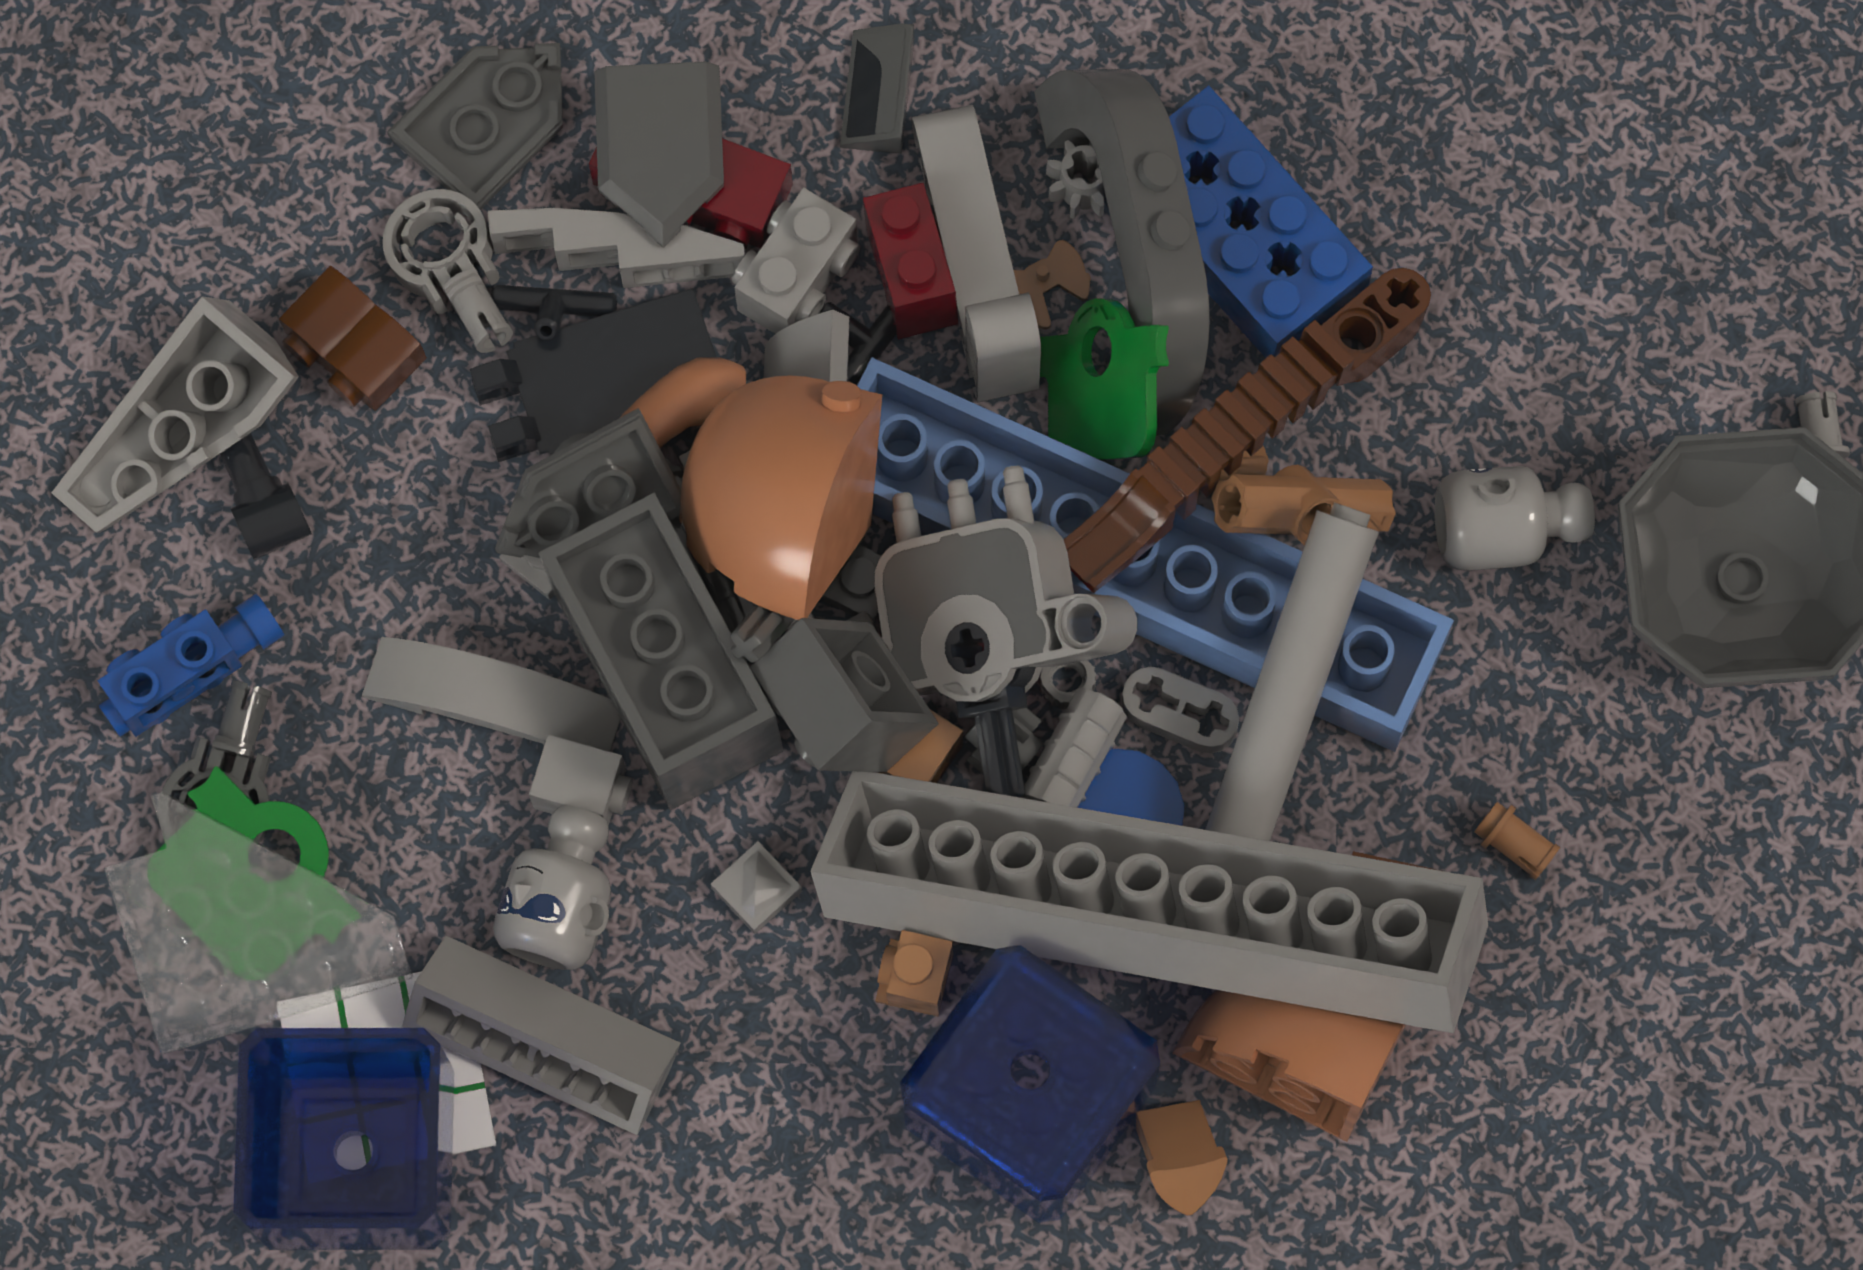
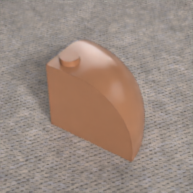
[679,375,882,620]
[1172,990,1406,1142]

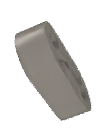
[1122,667,1239,754]

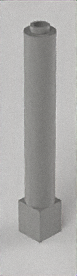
[1205,502,1379,841]

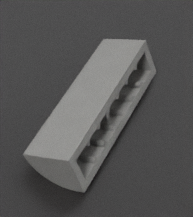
[402,936,681,1135]

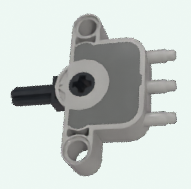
[874,465,1137,798]

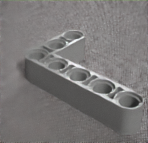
[911,105,1041,403]

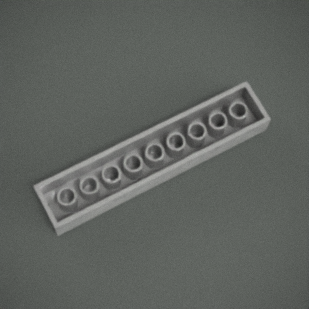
[810,771,1488,1033]

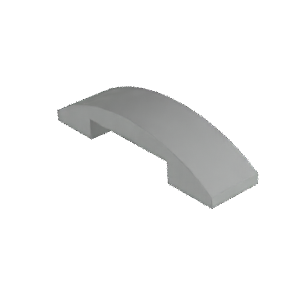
[362,637,621,752]

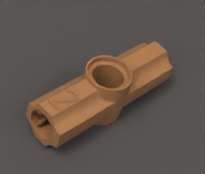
[1211,465,1396,545]

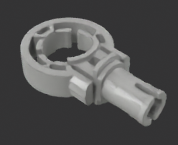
[383,189,513,353]

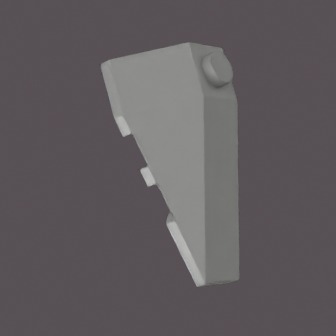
[51,296,299,533]

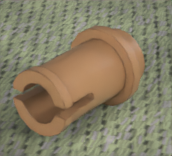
[1474,802,1560,880]

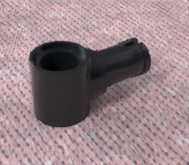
[220,433,312,560]

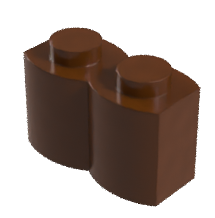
[279,265,427,411]

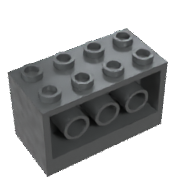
[538,493,784,811]

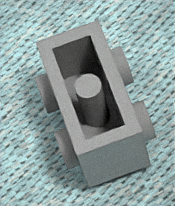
[732,187,861,334]

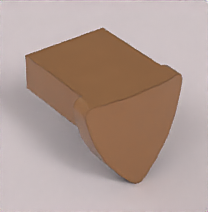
[1136,1100,1228,1216]

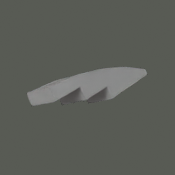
[488,208,745,288]

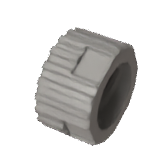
[1039,660,1096,710]

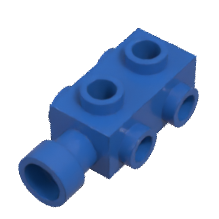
[97,593,285,737]

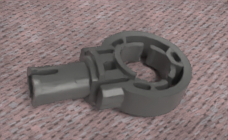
[159,680,272,853]

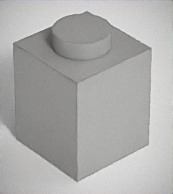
[529,734,633,825]

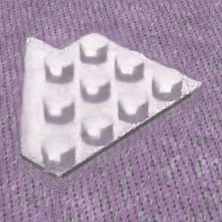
[104,792,414,1055]

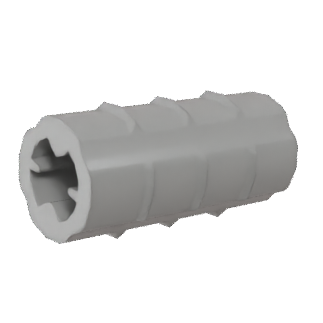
[1021,688,1127,808]

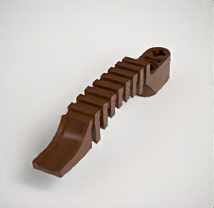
[1063,268,1431,593]

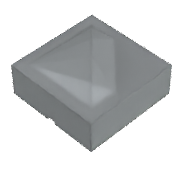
[710,841,802,934]

